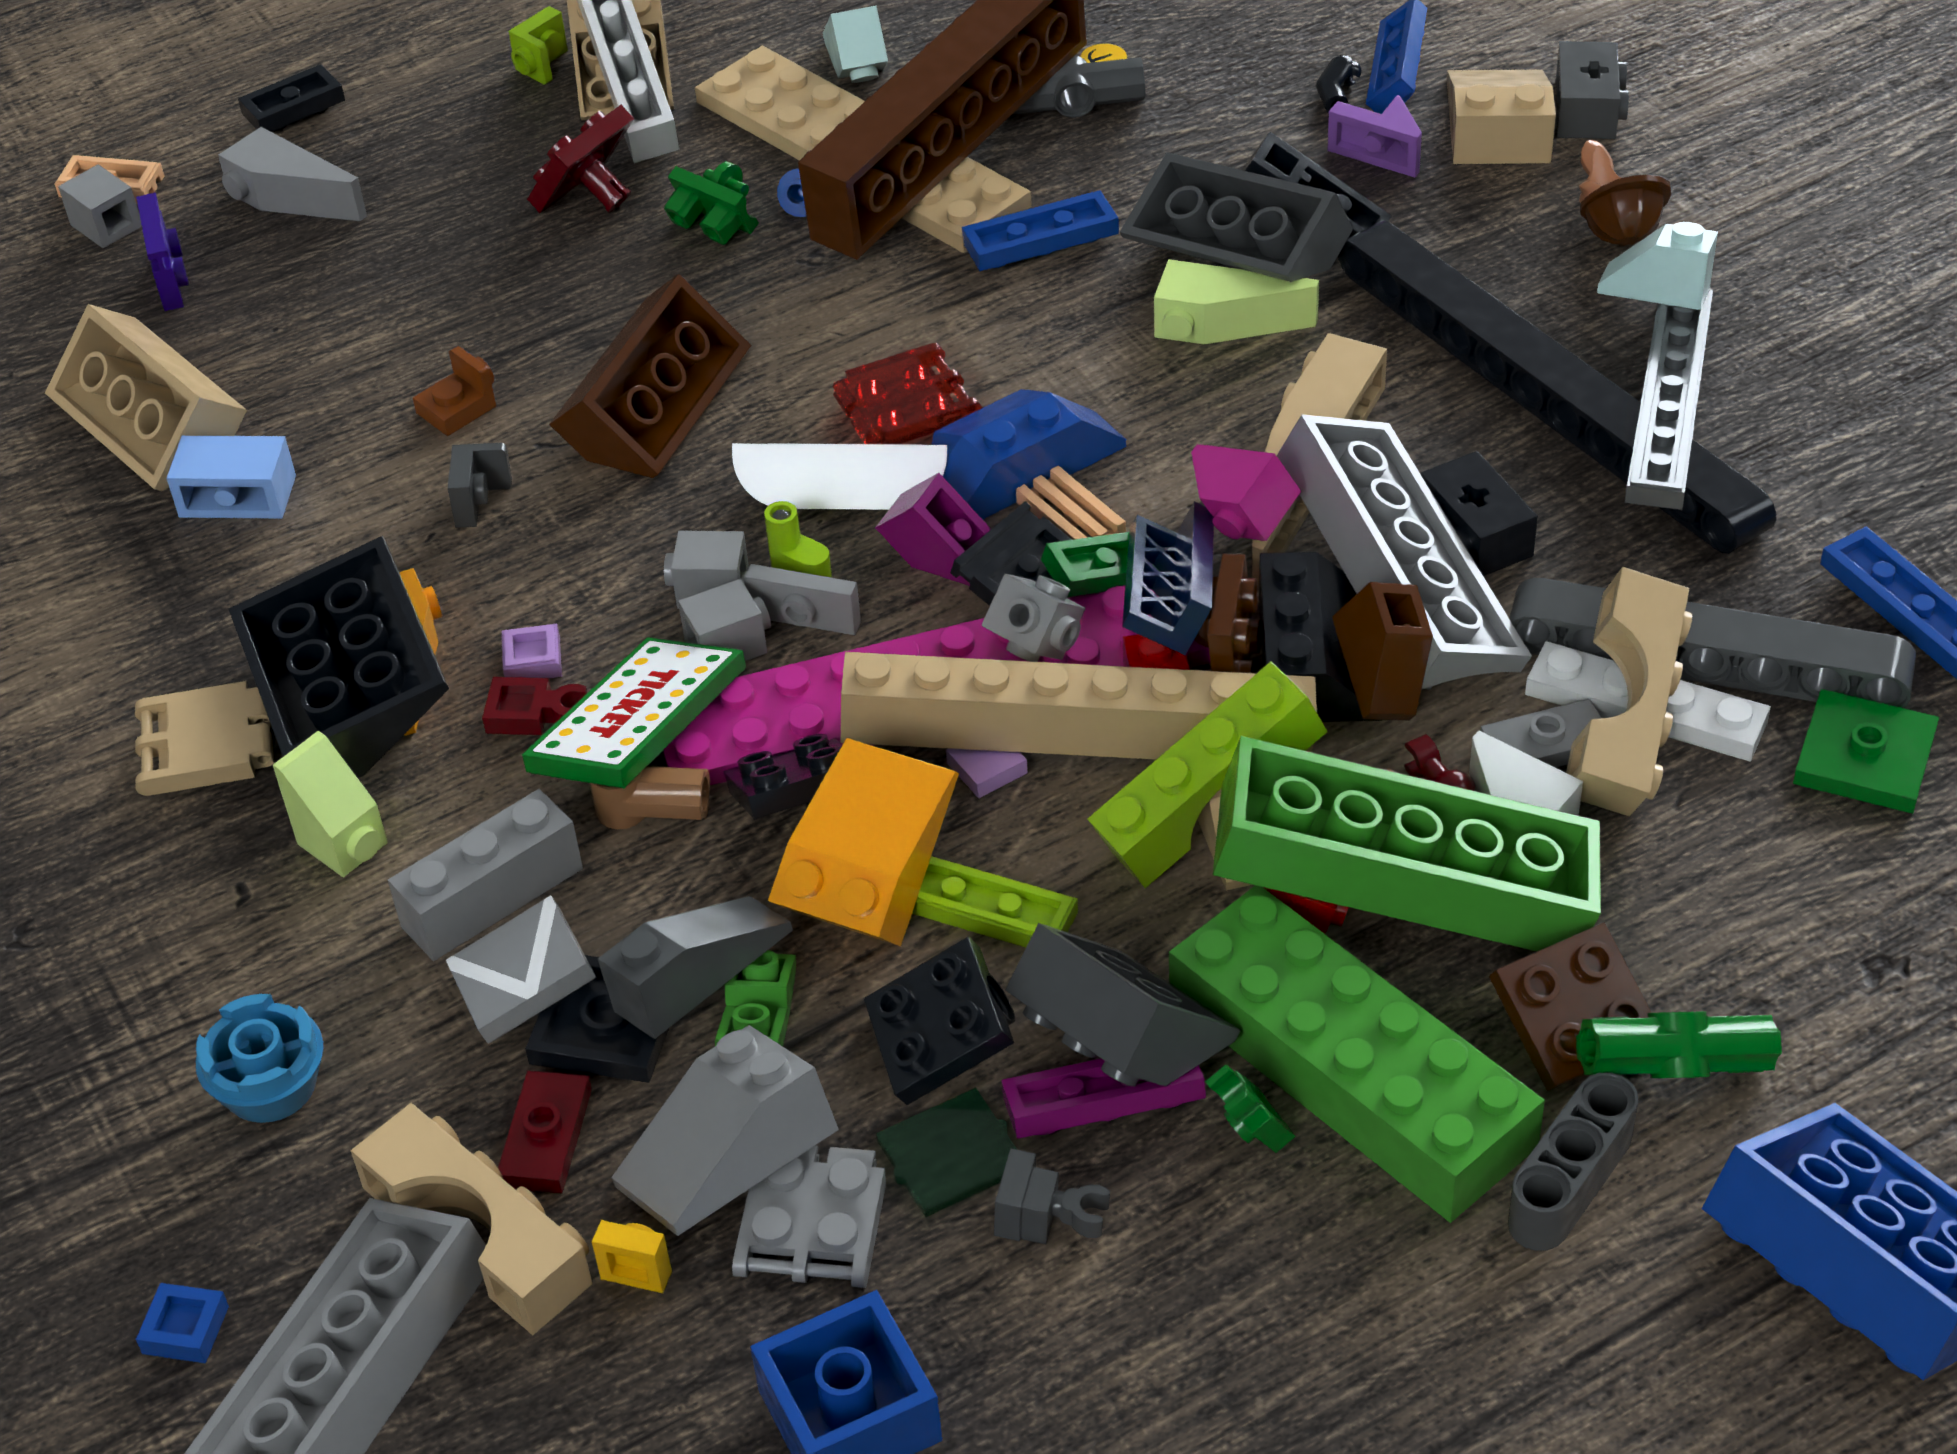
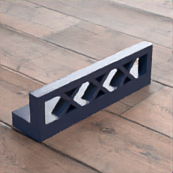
[1122,501,1214,655]

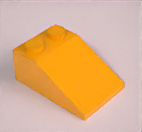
[768,738,959,947]

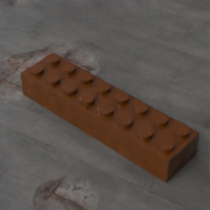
[798,0,1087,260]

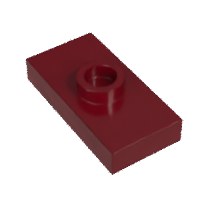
[498,1071,592,1194]

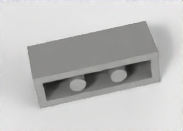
[388,789,583,962]

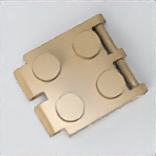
[135,681,274,796]

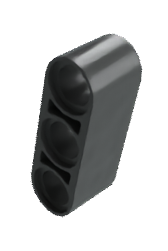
[1508,1073,1638,1251]

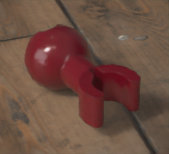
[1404,734,1476,791]

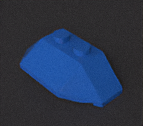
[931,389,1126,520]

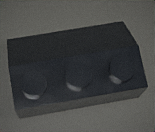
[1259,552,1382,722]

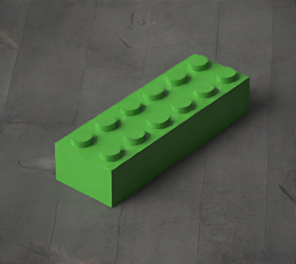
[1213,736,1601,952]
[1169,885,1545,1223]

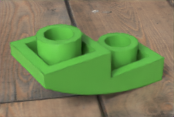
[715,950,796,1046]

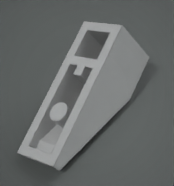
[218,127,367,221]

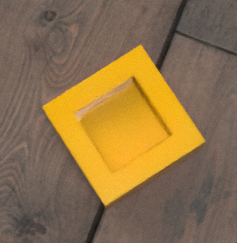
[592,1220,672,1293]

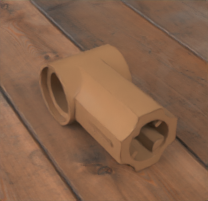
[590,766,710,830]

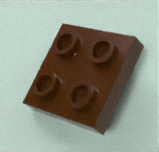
[1194,554,1262,673]
[1489,922,1652,1091]

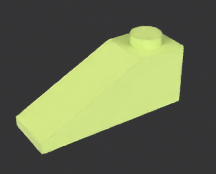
[1154,259,1319,344]

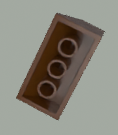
[549,274,752,478]

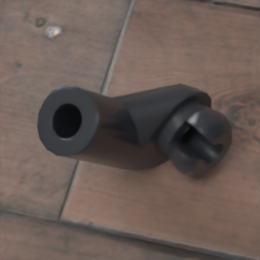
[1316,55,1361,113]

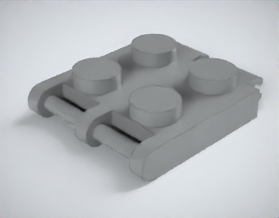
[732,1146,886,1288]

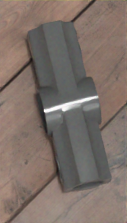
[1012,55,1146,118]

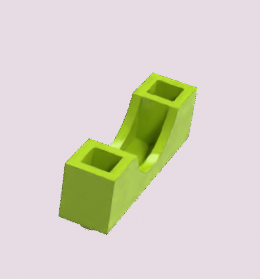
[1087,661,1328,888]

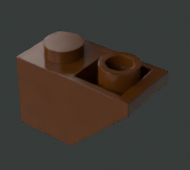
[1332,582,1433,721]

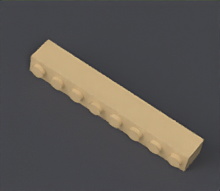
[841,652,1317,759]

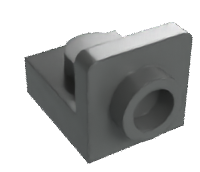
[448,443,512,528]

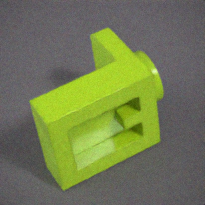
[508,6,568,85]

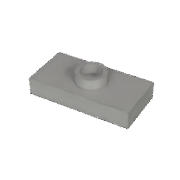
[745,564,861,635]
[1480,699,1601,767]

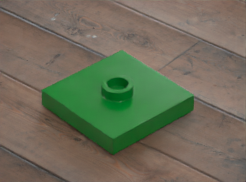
[1793,689,1939,814]

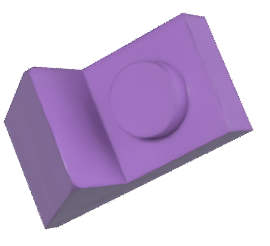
[1327,95,1422,178]

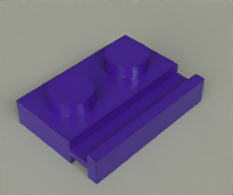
[136,193,189,311]

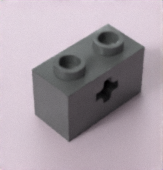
[1555,41,1629,139]

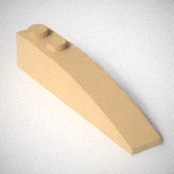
[1252,333,1387,589]

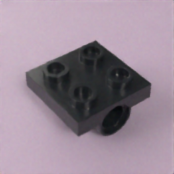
[724,734,843,820]
[864,936,1015,1105]

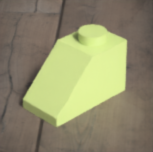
[273,731,388,878]

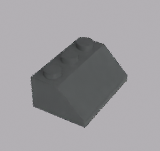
[1005,923,1241,1087]

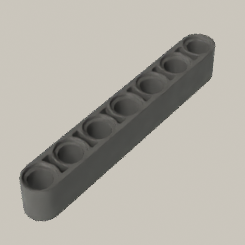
[1509,578,1916,708]

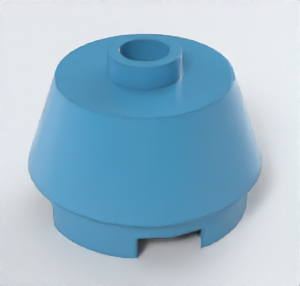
[196,994,323,1123]

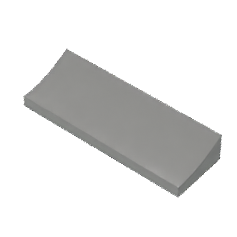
[1277,414,1532,689]
[184,1198,486,1454]

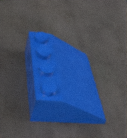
[1702,1103,1957,1380]

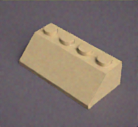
[45,304,247,491]

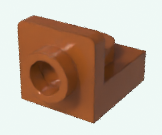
[413,346,496,437]

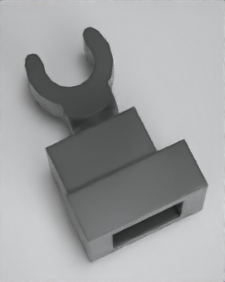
[994,1148,1110,1244]

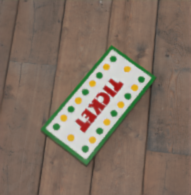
[522,637,746,788]

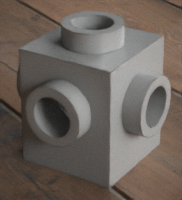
[981,574,1085,662]

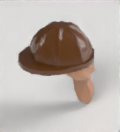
[1579,140,1671,246]

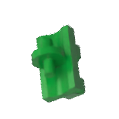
[664,161,759,245]

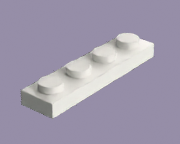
[1525,641,1771,762]

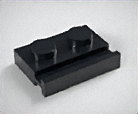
[950,501,1072,606]

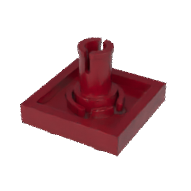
[527,104,635,213]

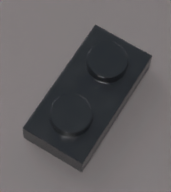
[238,64,345,132]

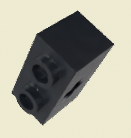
[1421,451,1538,576]

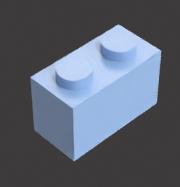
[166,435,296,519]

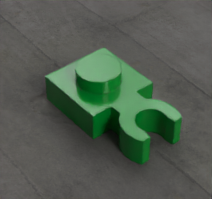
[1205,1064,1296,1153]

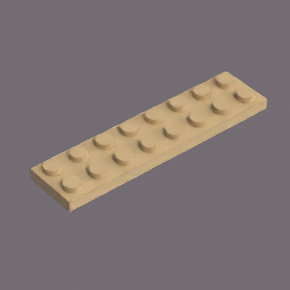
[695,45,1032,253]

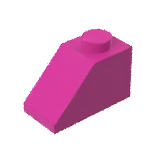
[1191,444,1301,541]

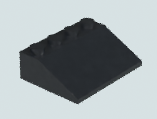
[228,535,449,778]

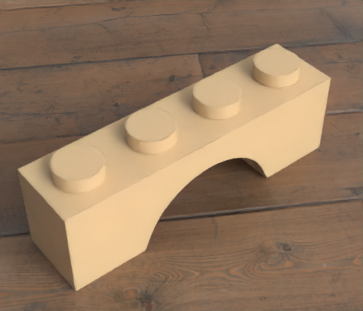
[1566,567,1692,817]
[351,1103,593,1335]

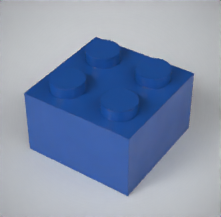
[750,1290,942,1454]

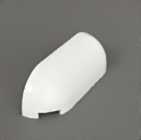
[732,443,947,510]

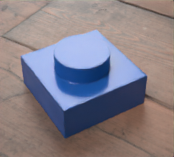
[136,1283,229,1363]

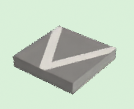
[446,895,596,1044]

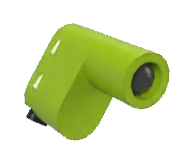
[764,501,832,578]

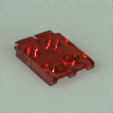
[832,343,983,444]

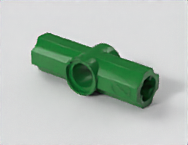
[1576,1011,1782,1078]

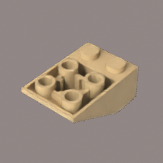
[567,0,674,120]

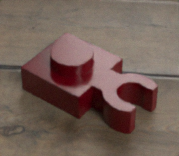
[482,677,587,735]

